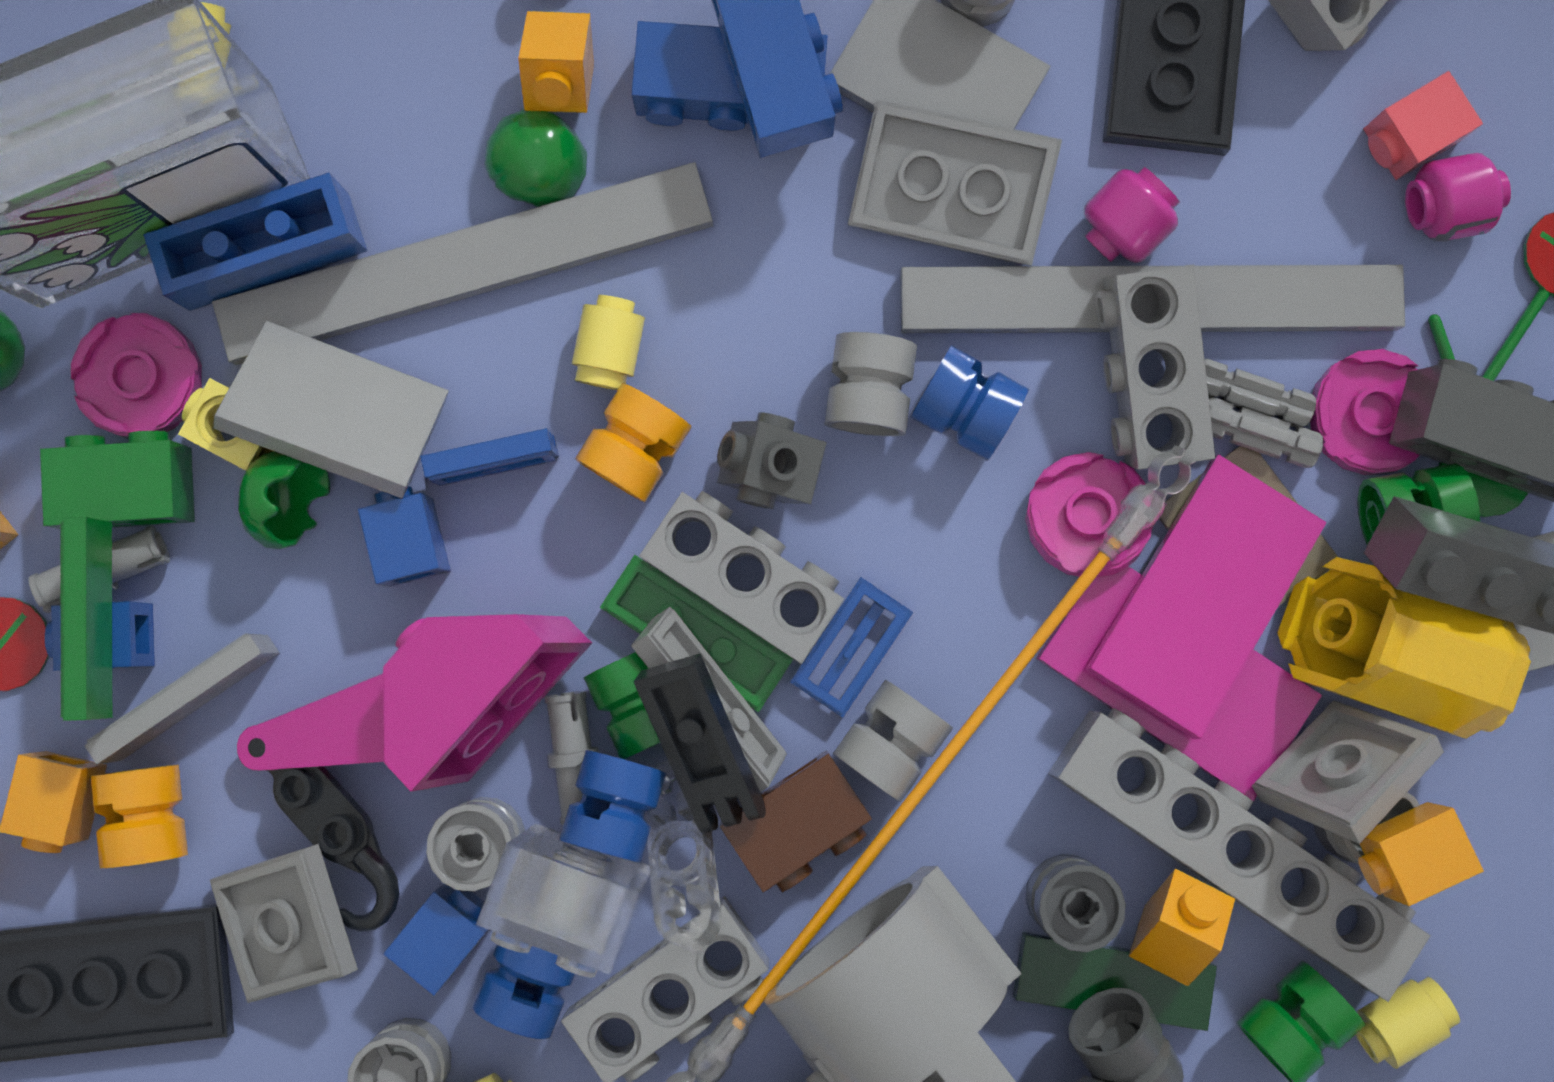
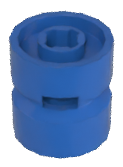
[910,345,1029,461]
[559,750,667,863]
[472,918,585,1040]

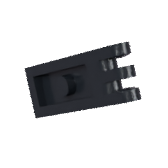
[633,653,766,833]

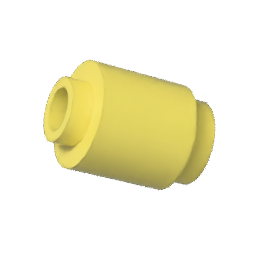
[571,295,645,390]
[1356,977,1460,1069]

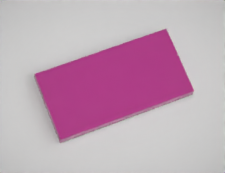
[1085,454,1327,740]
[1036,566,1322,802]

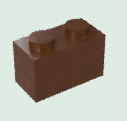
[719,750,872,893]

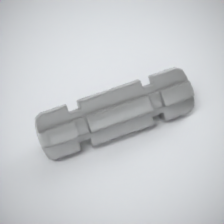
[1204,359,1317,428]
[1209,397,1323,468]

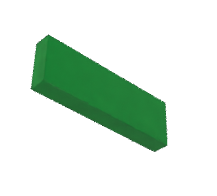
[60,517,113,721]
[599,555,793,712]

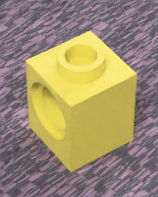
[178,378,275,471]

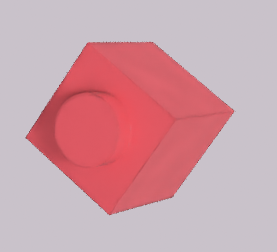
[1363,71,1483,180]

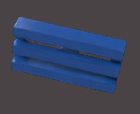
[420,428,559,486]
[790,577,913,718]

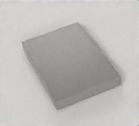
[830,0,1051,129]
[848,99,1062,266]
[214,321,449,499]

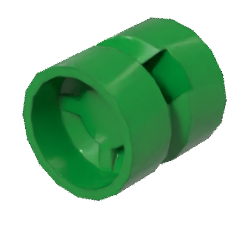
[1357,463,1480,545]
[583,652,660,759]
[1236,961,1366,1082]

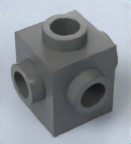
[717,412,827,509]

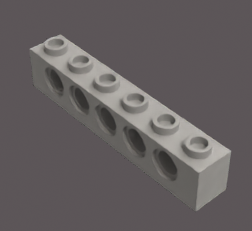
[1048,708,1431,1002]

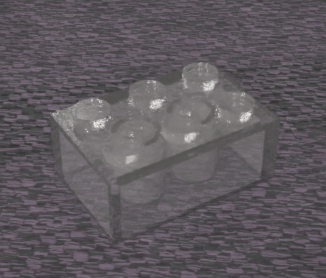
[476,823,654,978]

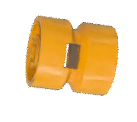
[575,383,692,503]
[91,764,188,868]

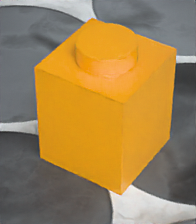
[518,11,594,113]
[0,751,107,853]
[1358,802,1484,906]
[1129,869,1235,986]

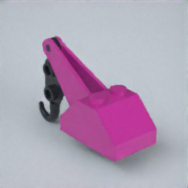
[237,614,592,932]

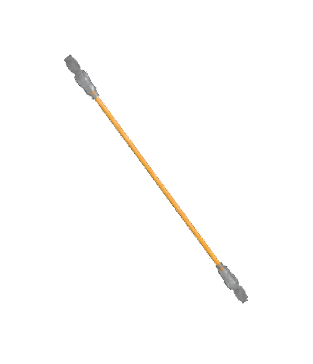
[666,445,1196,1082]

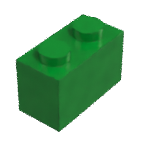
[40,431,195,529]

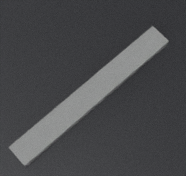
[212,162,713,365]
[900,265,1405,333]

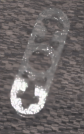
[644,760,722,951]

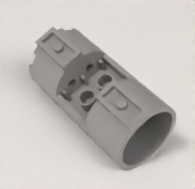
[765,866,1103,1082]

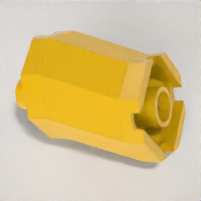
[1277,557,1531,739]

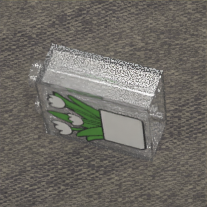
[0,0,310,309]

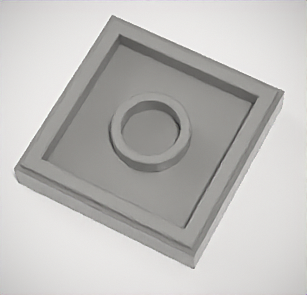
[1252,700,1444,844]
[209,844,358,1003]

